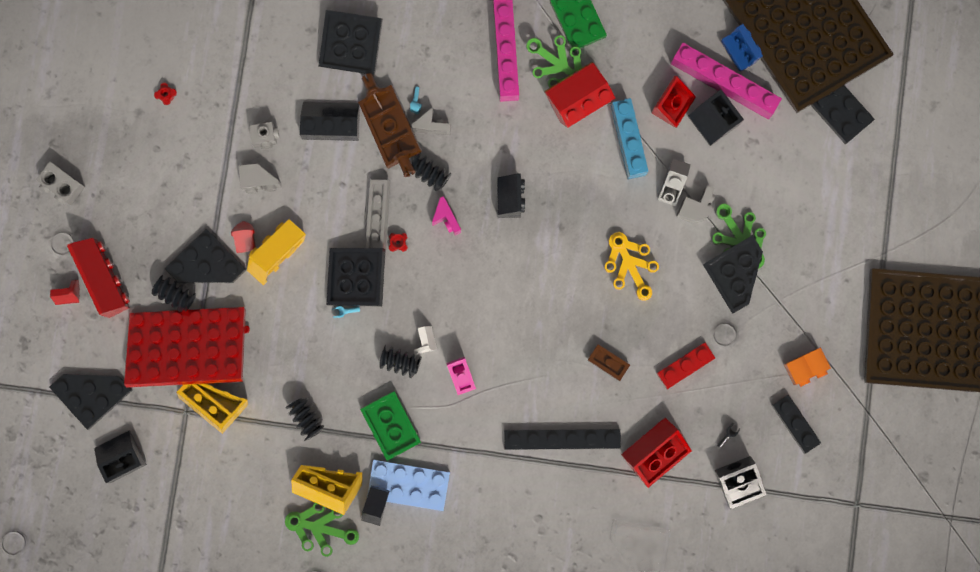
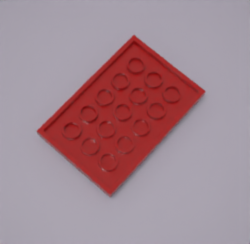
[124,307,246,388]

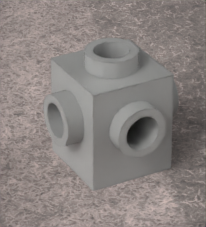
[249,120,279,149]

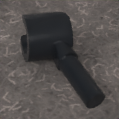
[717,423,740,448]

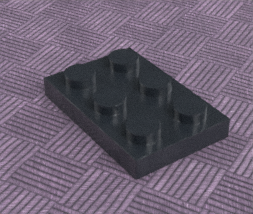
[811,85,875,145]

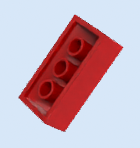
[67,238,130,318]

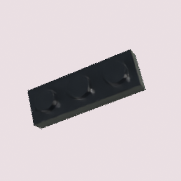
[771,395,821,454]

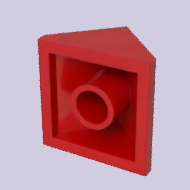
[652,76,696,128]

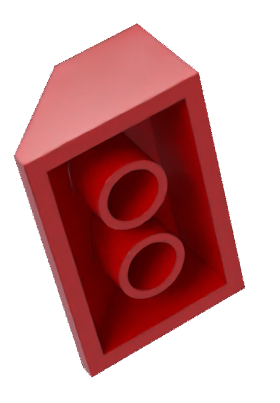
[544,62,616,128]
[621,417,692,488]

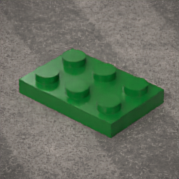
[550,0,607,52]
[360,391,422,461]

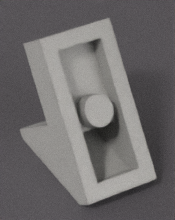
[412,108,451,135]

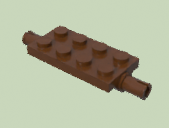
[358,73,422,177]

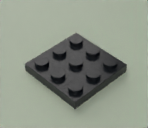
[318,10,383,75]
[326,248,386,307]

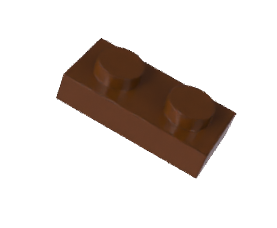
[587,344,630,381]

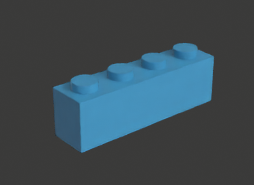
[611,98,649,180]

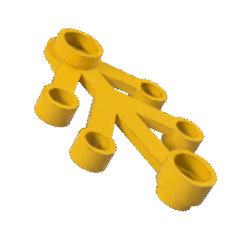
[604,232,659,301]

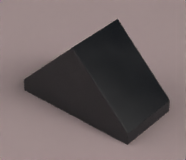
[361,485,390,526]

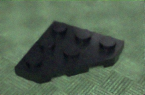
[164,229,246,283]
[703,235,763,314]
[49,374,133,430]

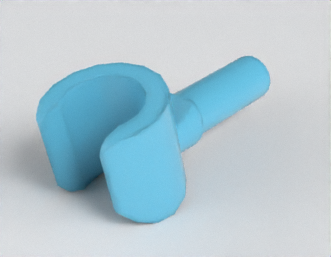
[410,87,422,114]
[332,306,360,318]

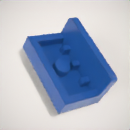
[721,24,763,71]

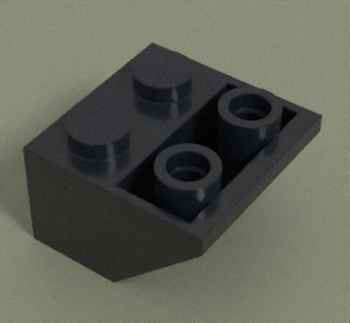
[688,90,744,146]
[497,173,525,218]
[94,430,147,483]

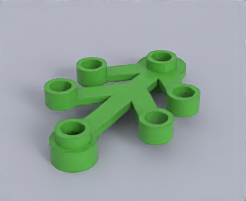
[526,35,582,88]
[712,204,766,269]
[285,503,359,557]

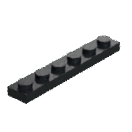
[504,429,621,450]

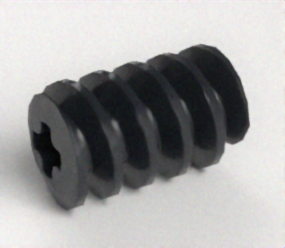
[410,152,452,191]
[151,275,196,312]
[379,345,422,379]
[285,398,324,441]

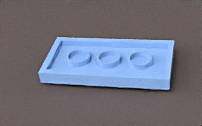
[367,460,450,511]

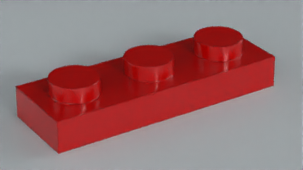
[656,342,715,389]

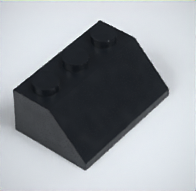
[300,102,360,141]

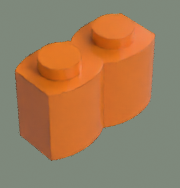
[784,347,831,387]

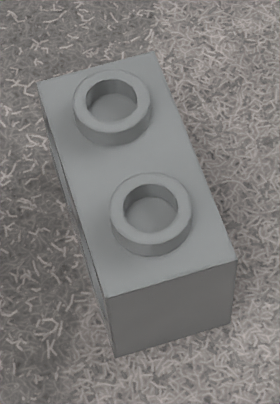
[36,162,85,205]

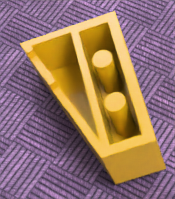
[247,219,306,286]
[176,384,248,434]
[291,465,362,515]

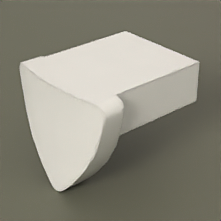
[413,326,437,355]

